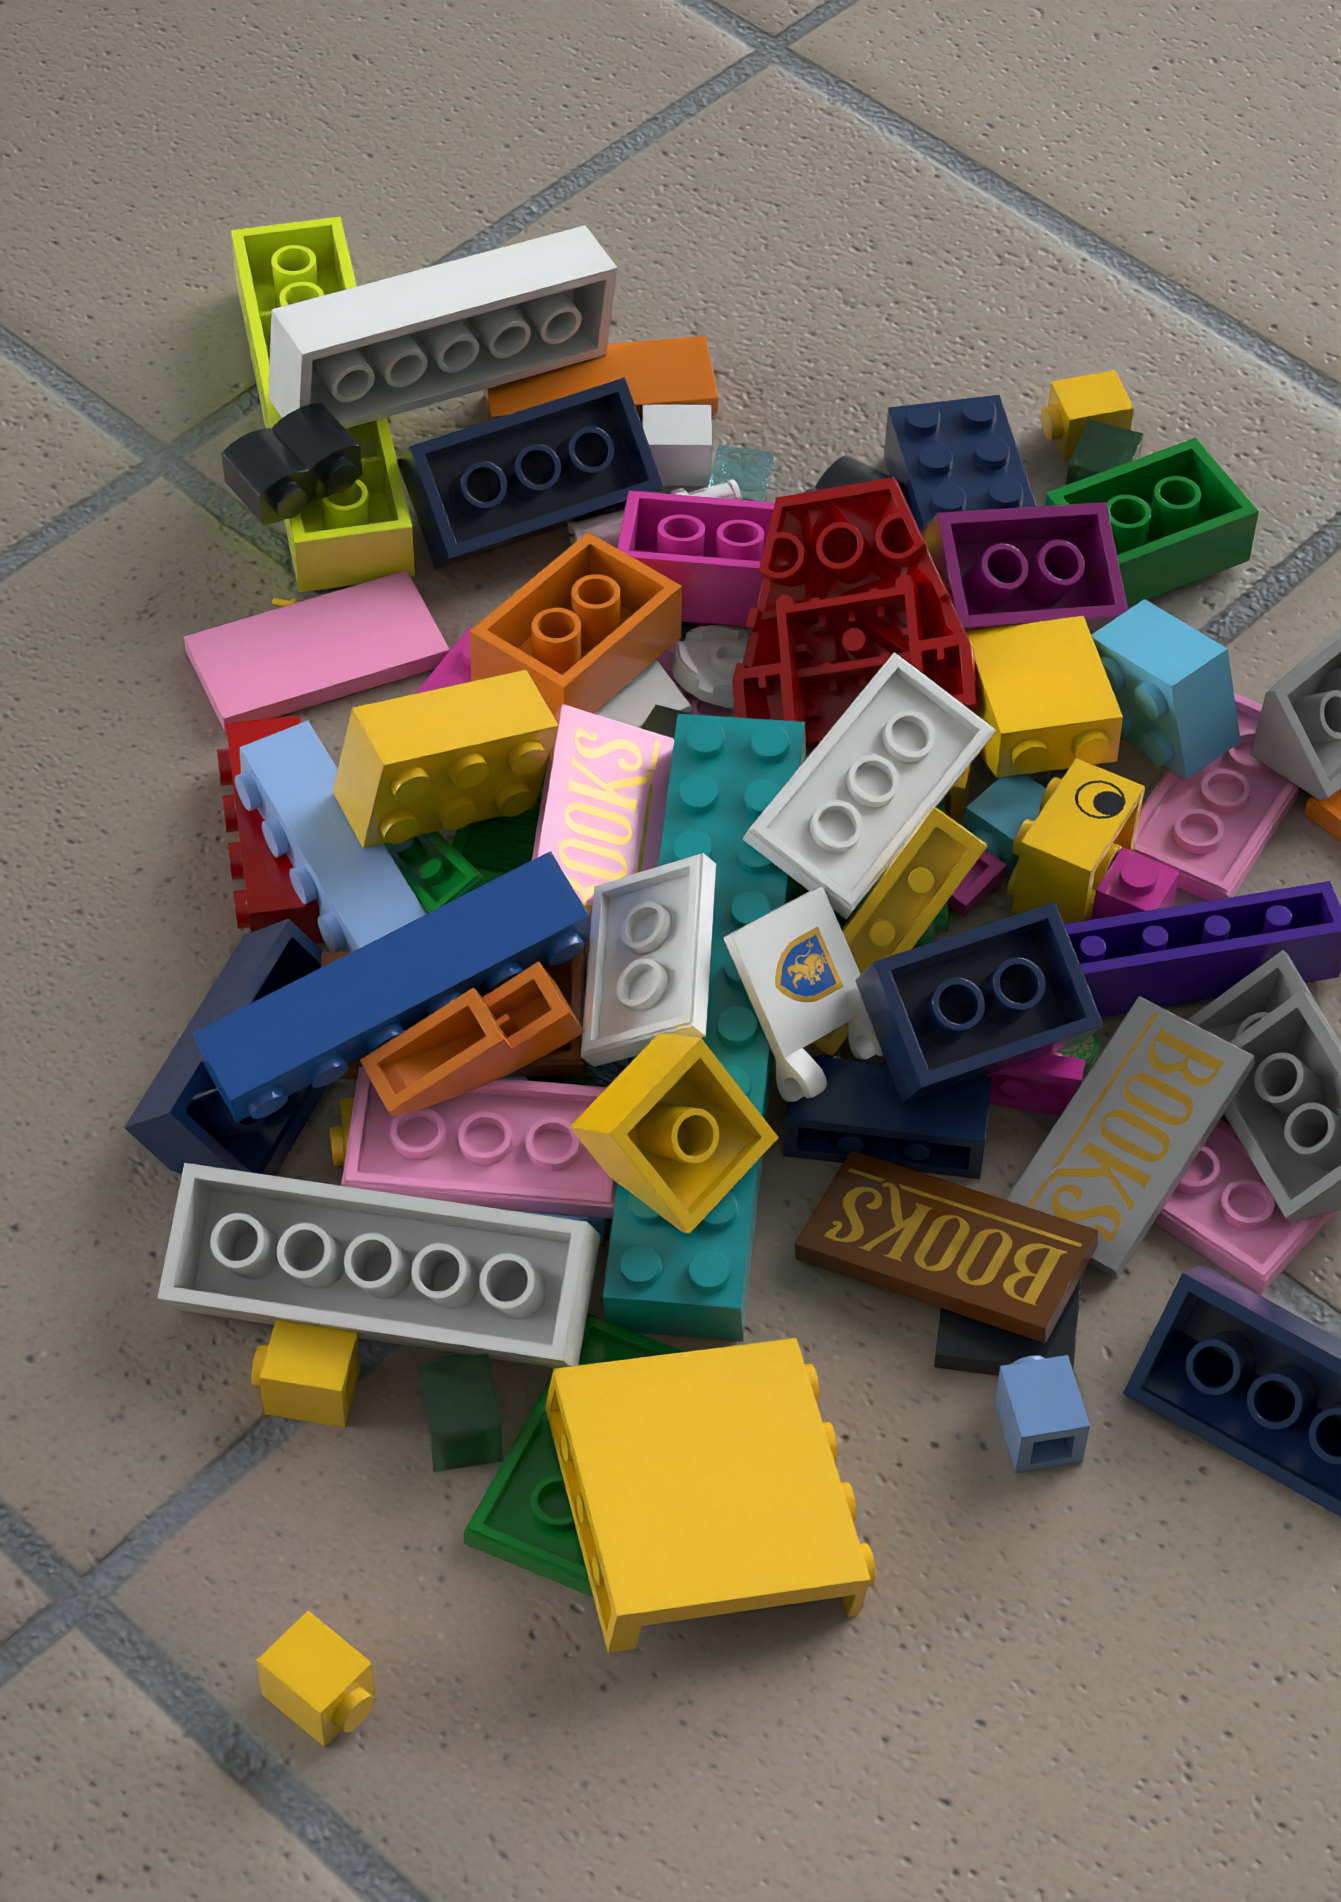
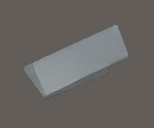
[1250,626,1341,800]
[1187,950,1341,1222]

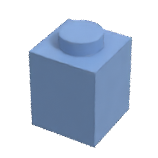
[994,1355,1090,1474]

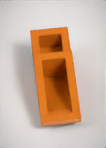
[360,961,585,1117]

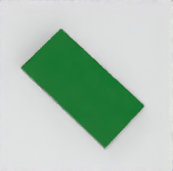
[464,1313,684,1597]

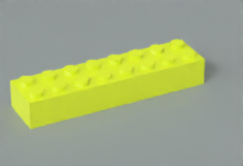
[231,216,415,593]

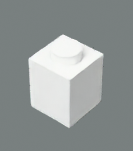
[642,405,712,486]

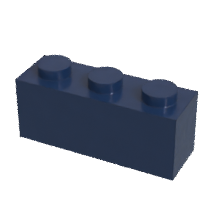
[783,1055,992,1179]

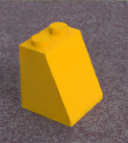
[966,616,1123,778]

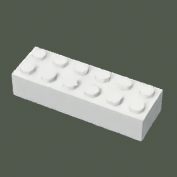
[268,225,617,429]
[157,1163,601,1368]

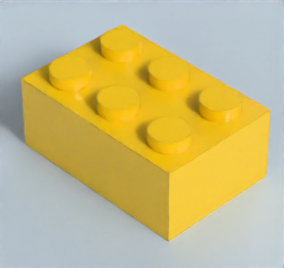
[332,670,559,849]

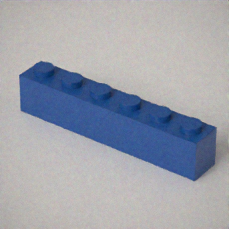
[193,851,590,1123]

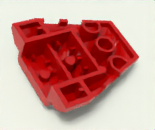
[732,477,979,748]

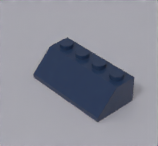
[124,919,329,1176]
[1123,1265,1341,1517]

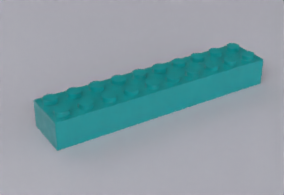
[603,714,806,1342]

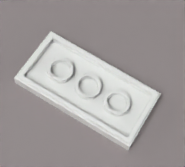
[743,652,996,920]

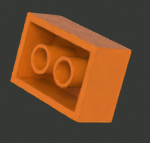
[469,532,682,718]

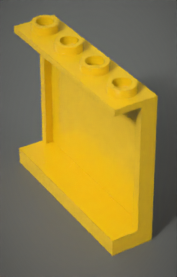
[545,1338,875,1653]

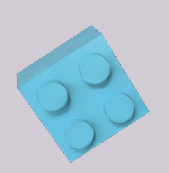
[1091,599,1241,780]

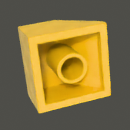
[570,1033,779,1234]

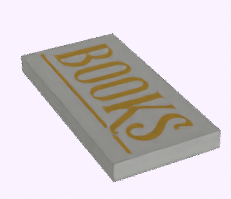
[1006,996,1255,1279]

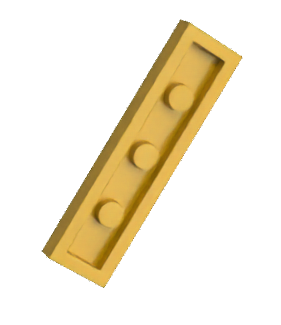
[812,806,987,1056]

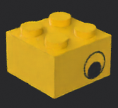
[1007,758,1145,924]

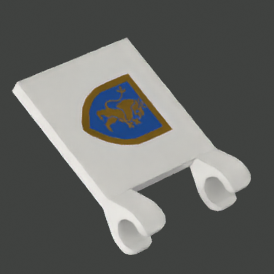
[723,886,884,1102]

